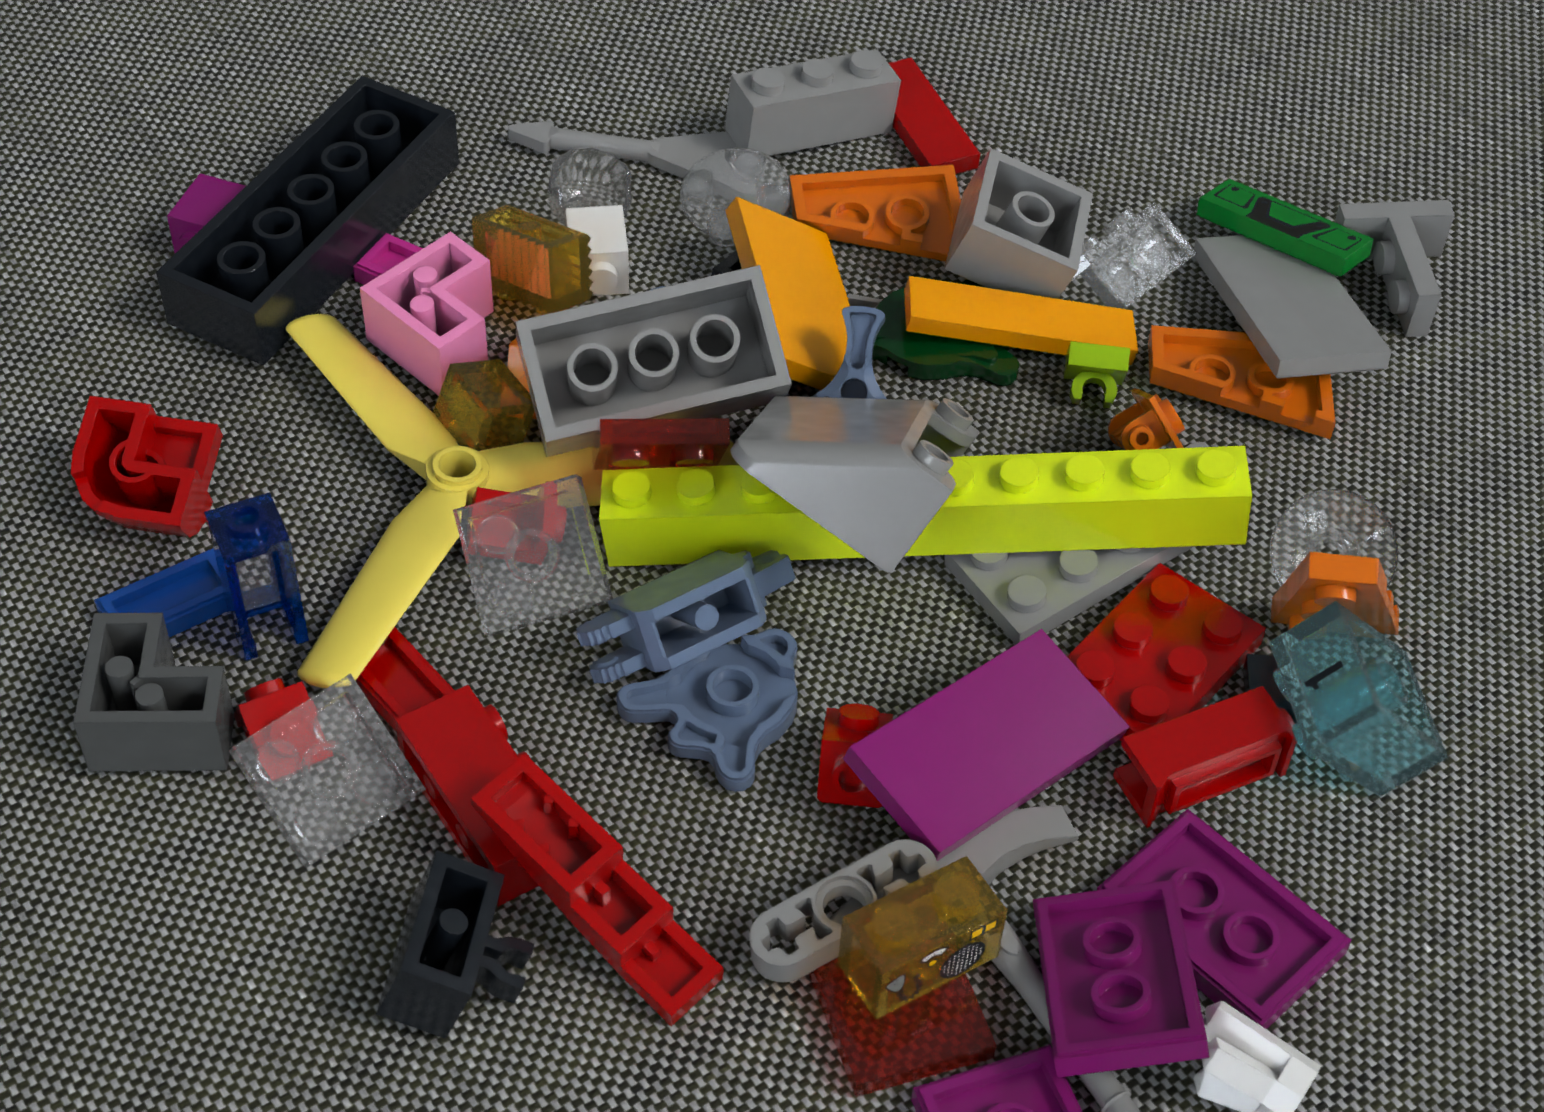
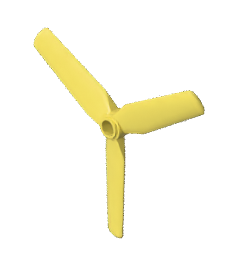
[285,314,739,689]

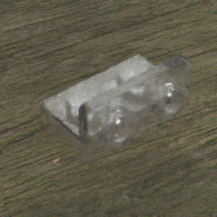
[1068,201,1197,309]

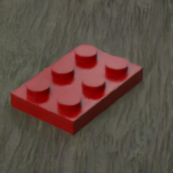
[1067,563,1266,741]

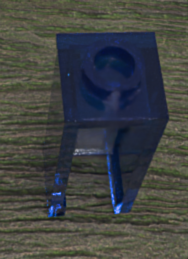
[204,492,309,661]

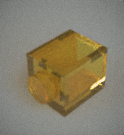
[433,359,535,451]

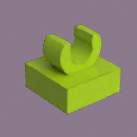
[1063,341,1130,408]

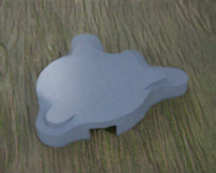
[617,628,798,792]

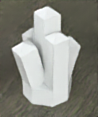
[1194,1001,1321,1112]

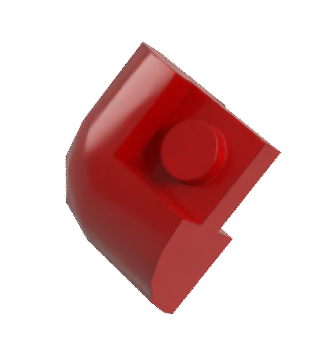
[71,396,223,537]

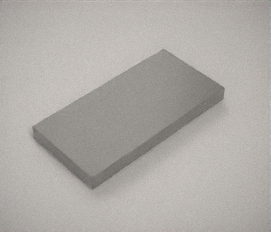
[1193,235,1392,379]

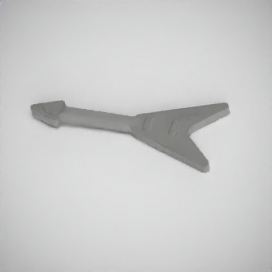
[508,121,758,204]

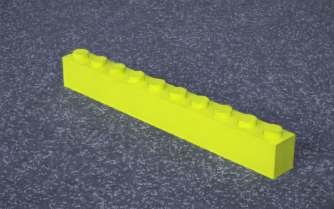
[599,446,1252,567]

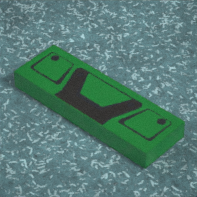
[1196,178,1374,277]

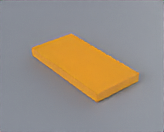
[725,196,850,390]

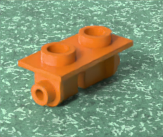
[1108,388,1185,450]

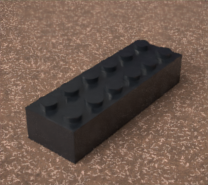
[156,76,459,366]

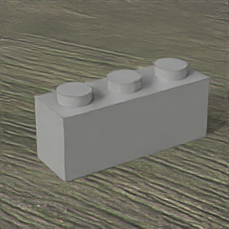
[725,49,901,160]

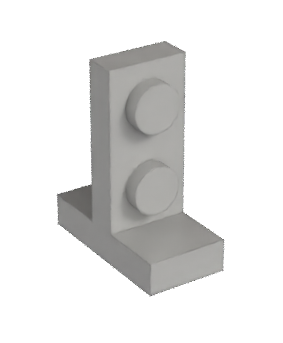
[1334,200,1455,337]

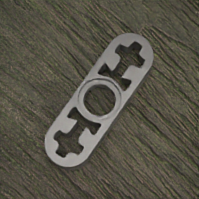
[749,839,938,982]

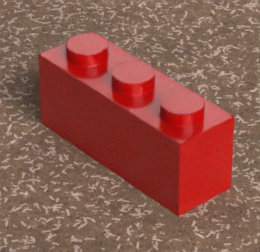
[395,685,539,907]

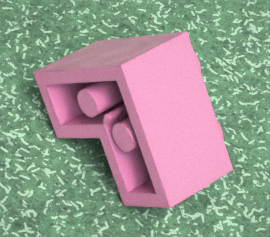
[360,231,494,400]

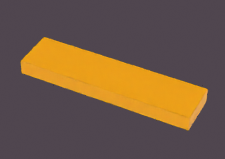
[904,276,1138,365]

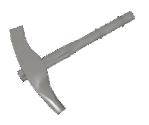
[829,805,1141,1112]

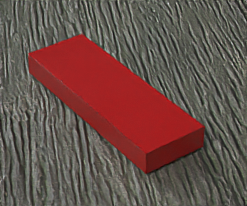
[889,57,980,174]

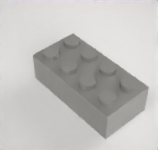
[515,265,792,457]

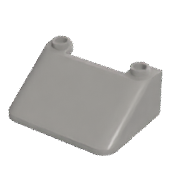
[730,396,979,573]

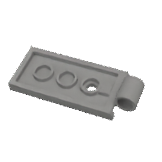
[945,442,1207,645]

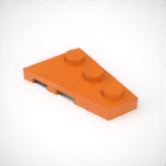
[788,165,961,262]
[1148,325,1336,440]
[1271,552,1399,636]

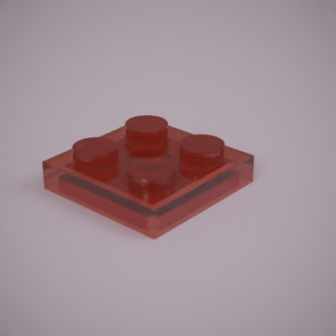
[592,418,730,470]

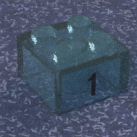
[1269,601,1448,797]

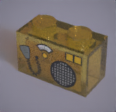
[837,856,1007,1019]

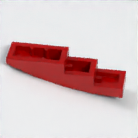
[471,753,724,1027]

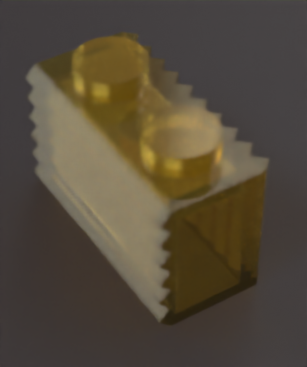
[472,204,594,315]

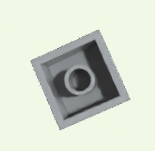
[944,148,1093,299]

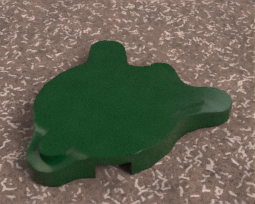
[872,279,1020,386]

